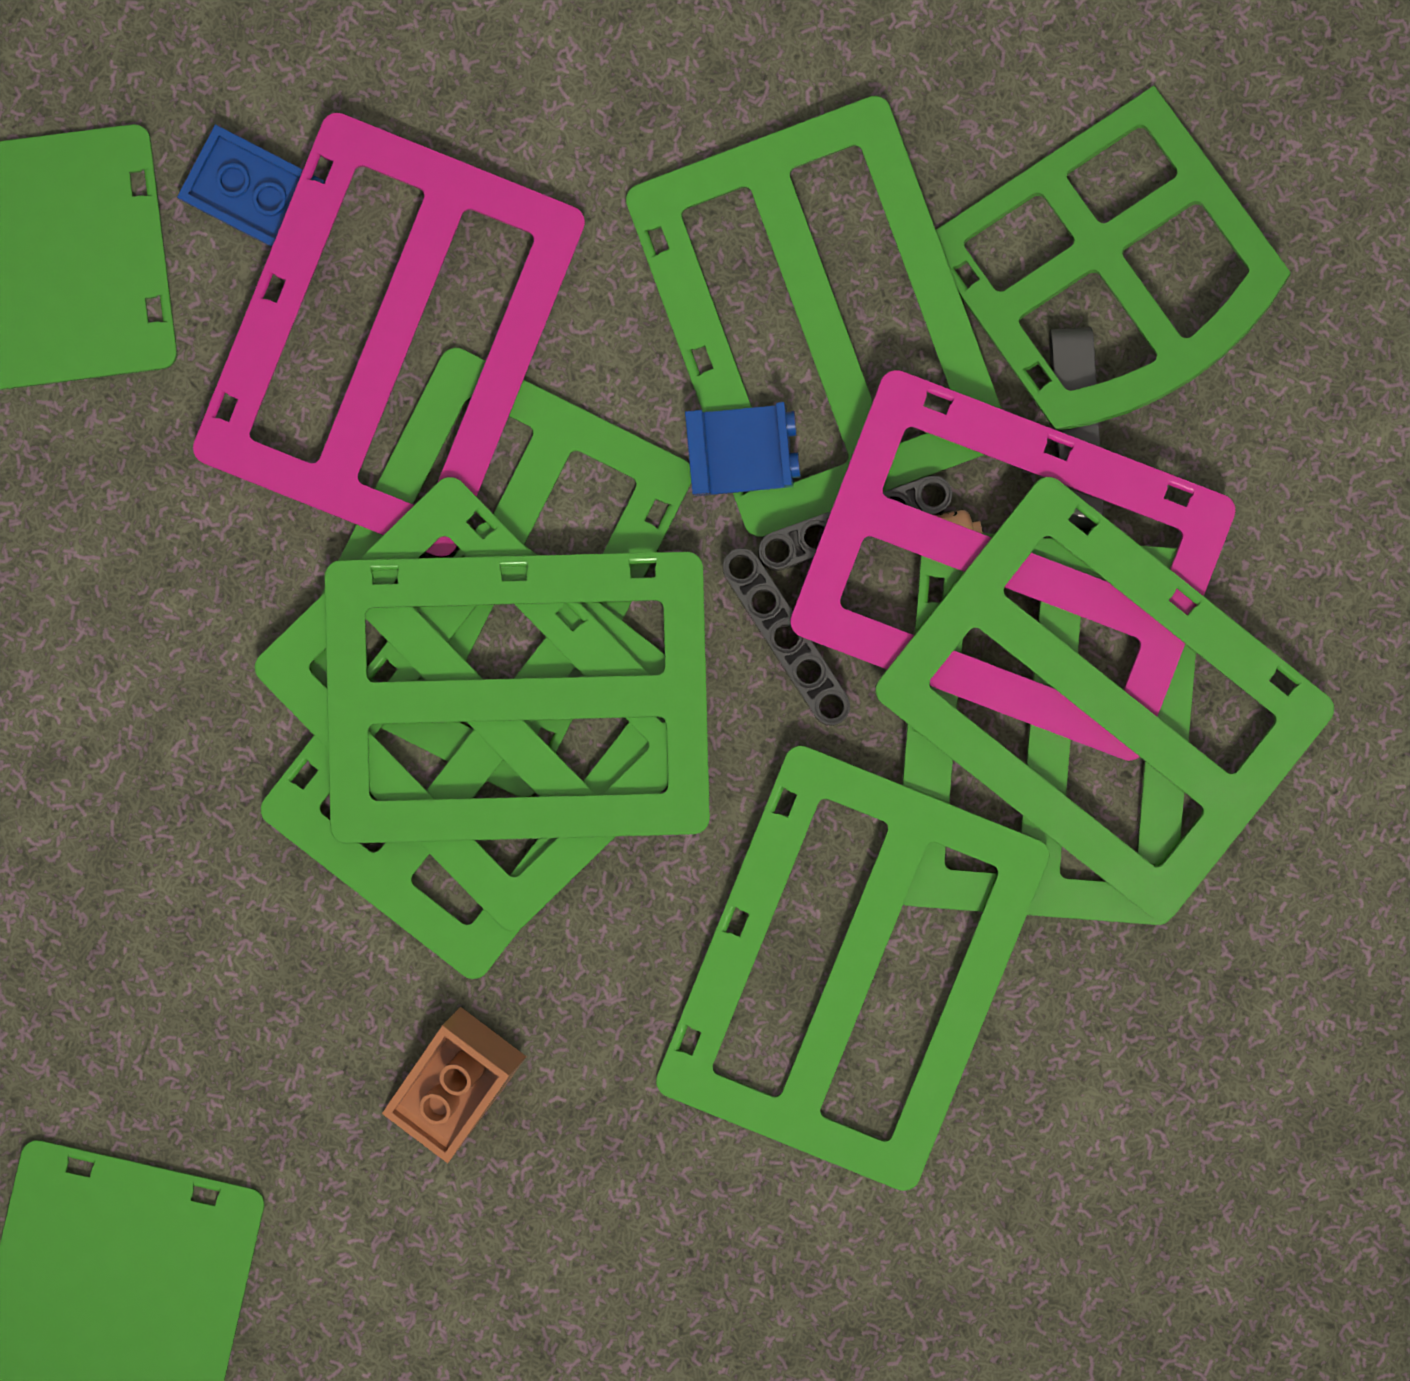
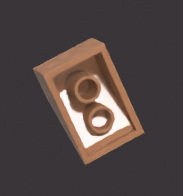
[382,1007,527,1163]

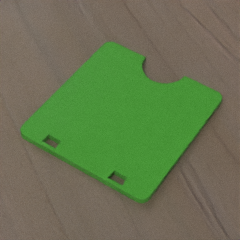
[0,124,177,390]
[0,1140,265,1381]

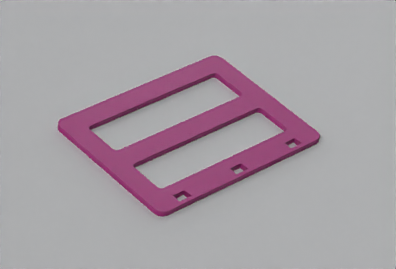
[193,113,585,557]
[790,370,1235,761]

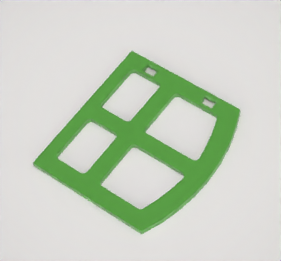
[936,86,1291,431]

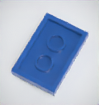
[177,124,325,248]

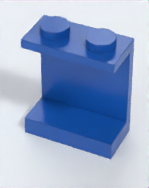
[685,402,801,496]

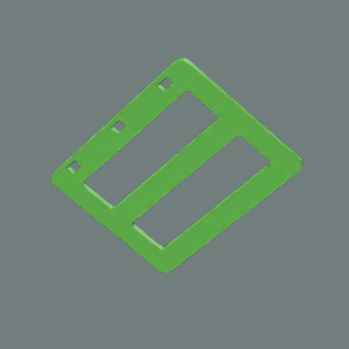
[626,96,1002,537]
[310,348,691,797]
[255,477,668,931]
[875,477,1334,921]
[261,522,665,979]
[902,533,1196,925]
[325,552,710,843]
[656,745,1050,1191]

